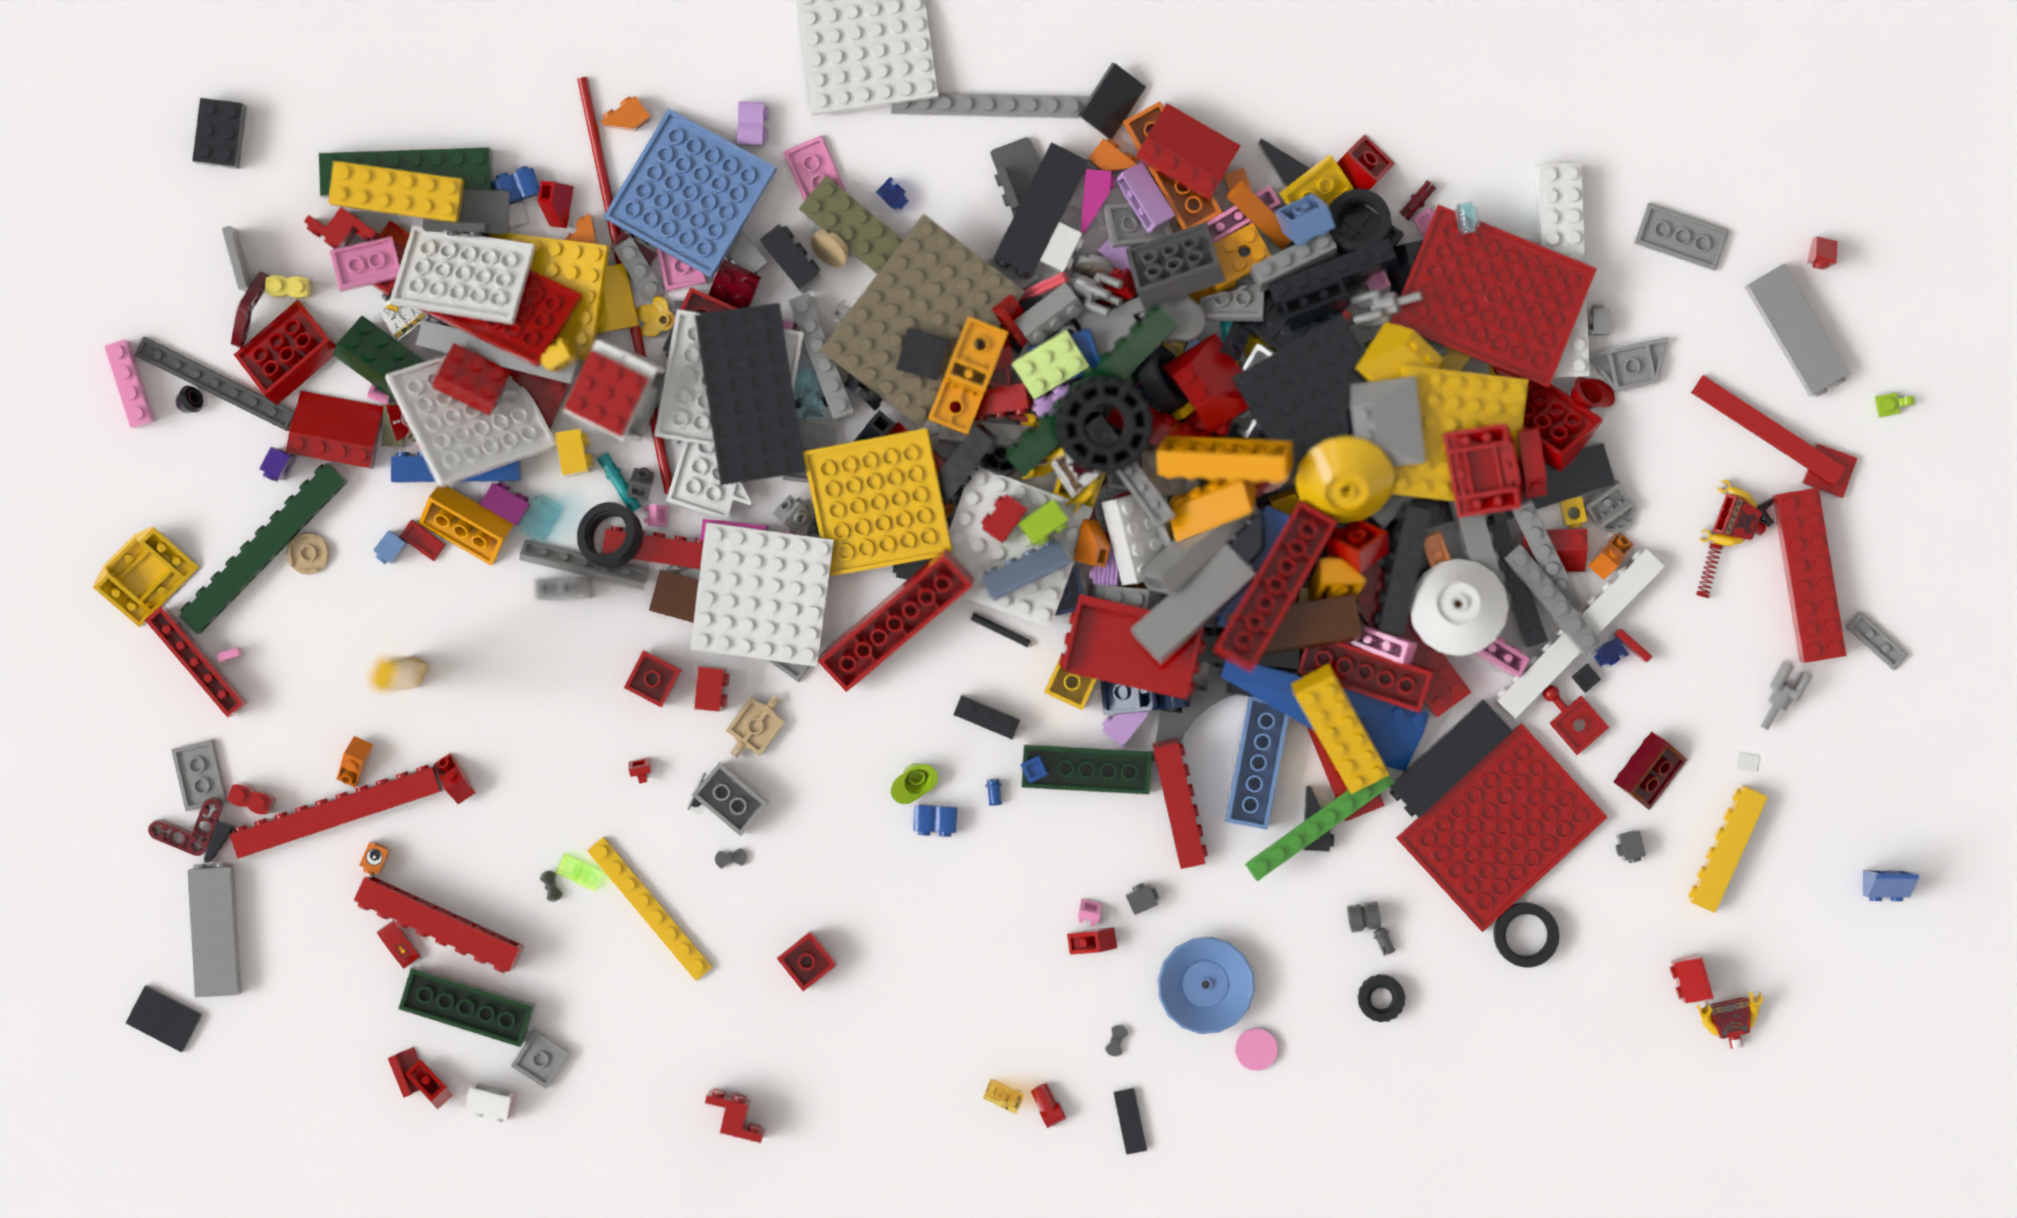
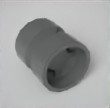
[1347,901,1381,933]

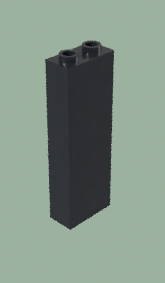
[994,142,1089,278]
[1487,442,1615,523]
[1389,699,1513,818]

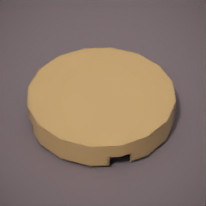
[811,229,850,267]
[287,532,330,575]

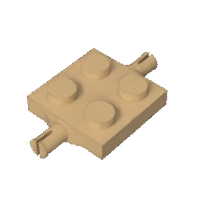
[725,695,785,758]

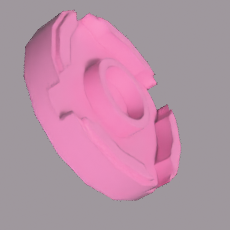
[1235,1028,1278,1071]

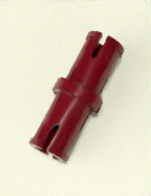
[1399,180,1437,221]

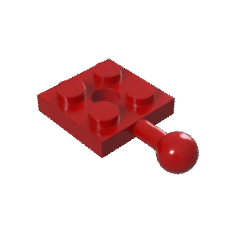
[1542,685,1609,755]

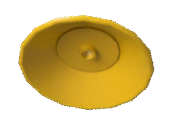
[1295,436,1395,524]

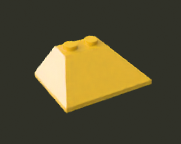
[1355,322,1445,382]
[93,526,199,627]

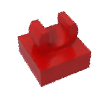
[628,757,651,784]

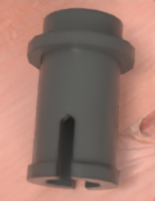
[1373,927,1396,956]

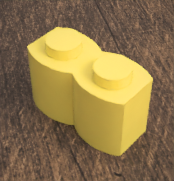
[265,275,313,299]

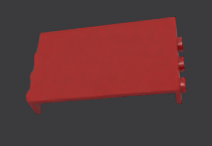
[1059,594,1206,700]

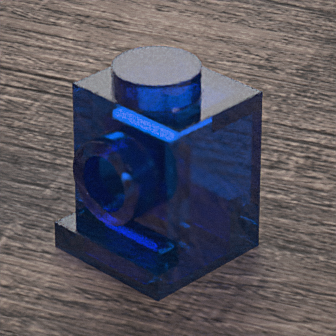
[876,177,909,211]
[1593,637,1629,667]

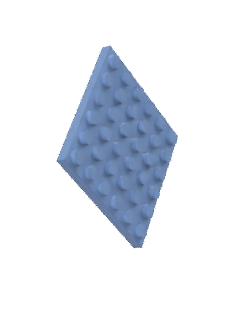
[603,108,777,278]

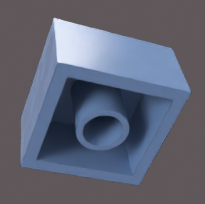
[1275,193,1335,245]

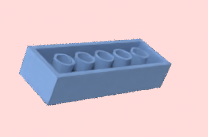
[1224,696,1289,830]

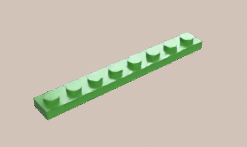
[1244,776,1394,882]

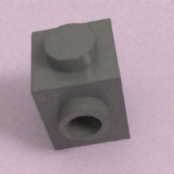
[1615,830,1646,863]
[1125,883,1159,915]

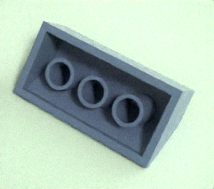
[982,539,1071,601]

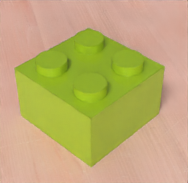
[1019,499,1069,547]

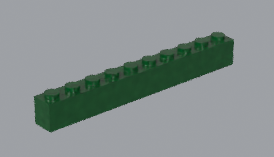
[1005,304,1179,476]
[178,463,348,634]

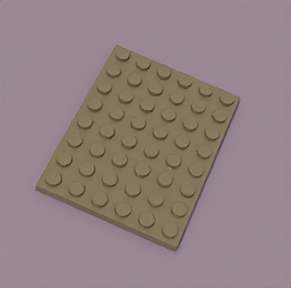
[820,213,1025,428]

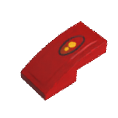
[377,920,421,969]

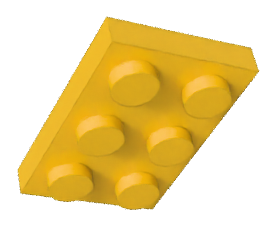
[1279,154,1354,208]

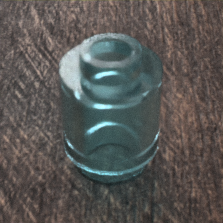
[1455,201,1480,234]

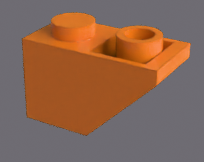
[601,96,652,131]
[1088,138,1137,173]
[565,213,598,244]
[1073,518,1110,567]
[1588,533,1634,580]
[337,736,373,788]

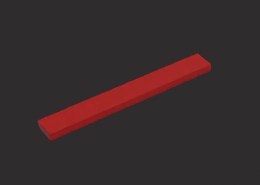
[1691,375,1846,486]

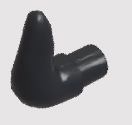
[1757,498,1774,527]

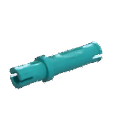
[596,452,642,512]

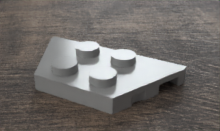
[1589,337,1668,392]

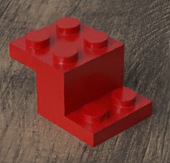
[303,207,379,249]
[705,1088,765,1143]

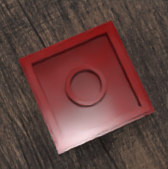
[1802,443,1857,498]

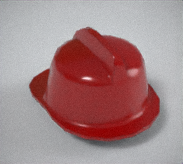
[1570,377,1615,410]

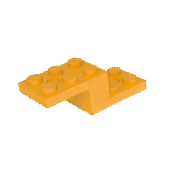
[1188,223,1271,305]
[928,316,1008,435]

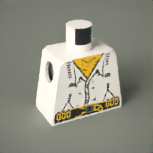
[380,292,431,343]

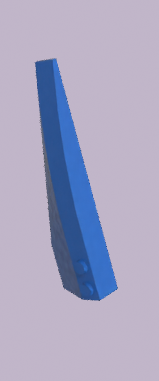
[1221,660,1429,771]

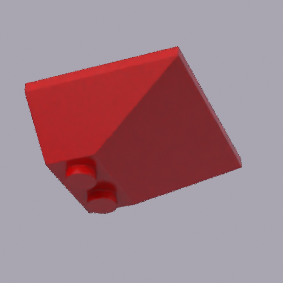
[1162,333,1248,434]
[1443,423,1522,518]

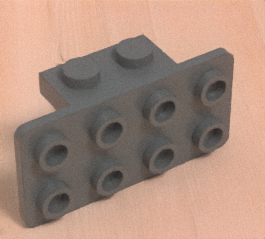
[990,137,1040,217]
[423,190,510,237]

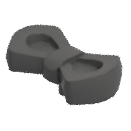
[715,848,747,869]
[540,870,562,902]
[1105,1025,1128,1057]

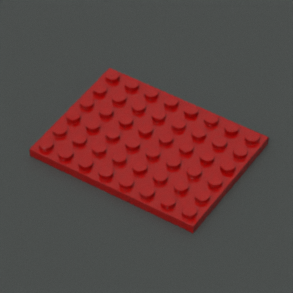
[1390,204,1597,388]
[1396,723,1608,932]

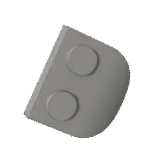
[1584,480,1636,534]

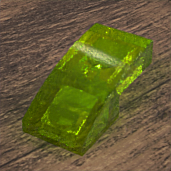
[555,853,604,892]

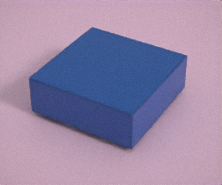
[1020,755,1048,784]

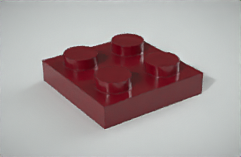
[708,259,762,309]

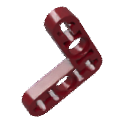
[230,271,270,348]
[148,797,223,856]

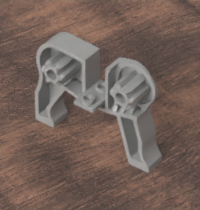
[1068,272,1205,356]

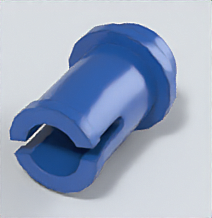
[985,779,1002,806]

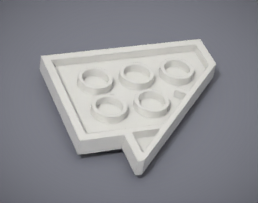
[666,442,752,520]

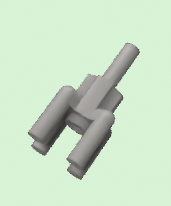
[1057,272,1123,317]
[1350,289,1423,330]
[1761,661,1813,730]

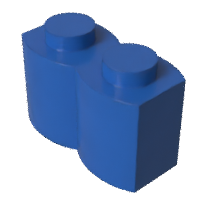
[492,166,540,205]
[913,805,958,837]

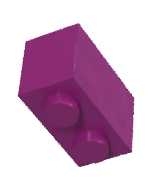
[480,481,532,526]

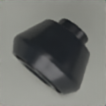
[175,385,203,413]

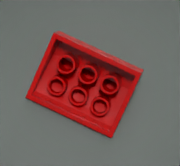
[1135,103,1241,201]
[233,299,336,406]
[1522,381,1603,472]
[285,391,384,469]

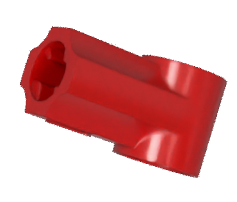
[1030,1082,1066,1129]

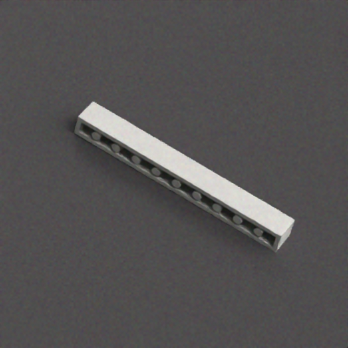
[1495,549,1665,719]

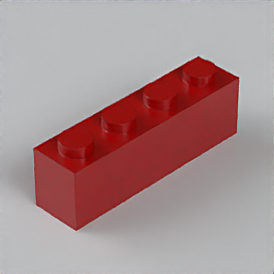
[949,383,1033,422]

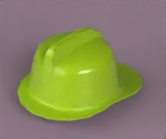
[891,763,938,804]

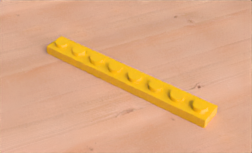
[587,837,712,981]

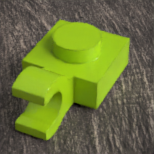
[1874,393,1915,418]

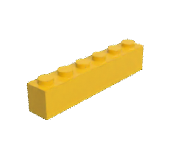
[1688,785,1768,913]

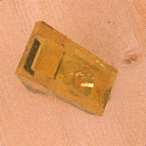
[983,1079,1025,1114]

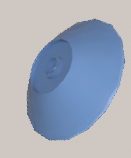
[1157,937,1255,1034]

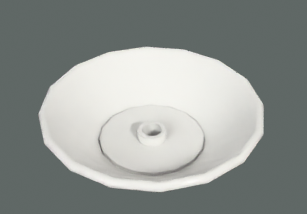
[1410,559,1509,656]

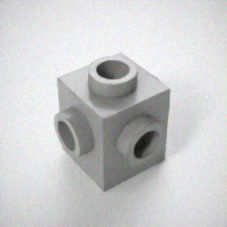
[773,494,812,533]

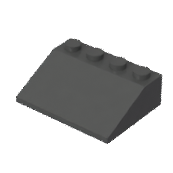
[1126,222,1225,309]

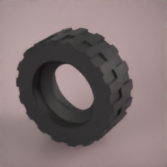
[1357,974,1405,1023]

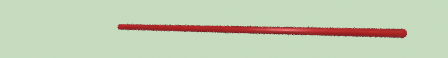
[577,77,672,495]

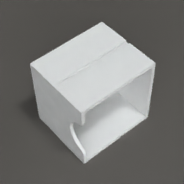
[563,339,667,442]

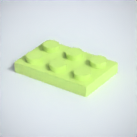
[1012,329,1089,399]

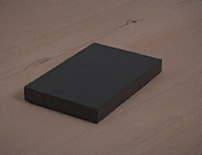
[1077,62,1146,140]
[125,985,203,1053]

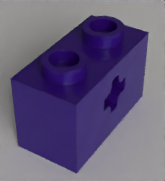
[259,447,296,482]

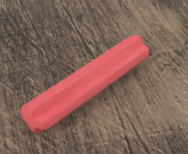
[1018,272,1069,303]

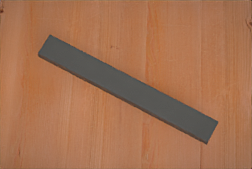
[134,337,295,431]

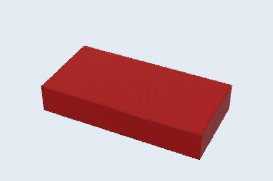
[399,519,447,562]
[1612,629,1652,663]

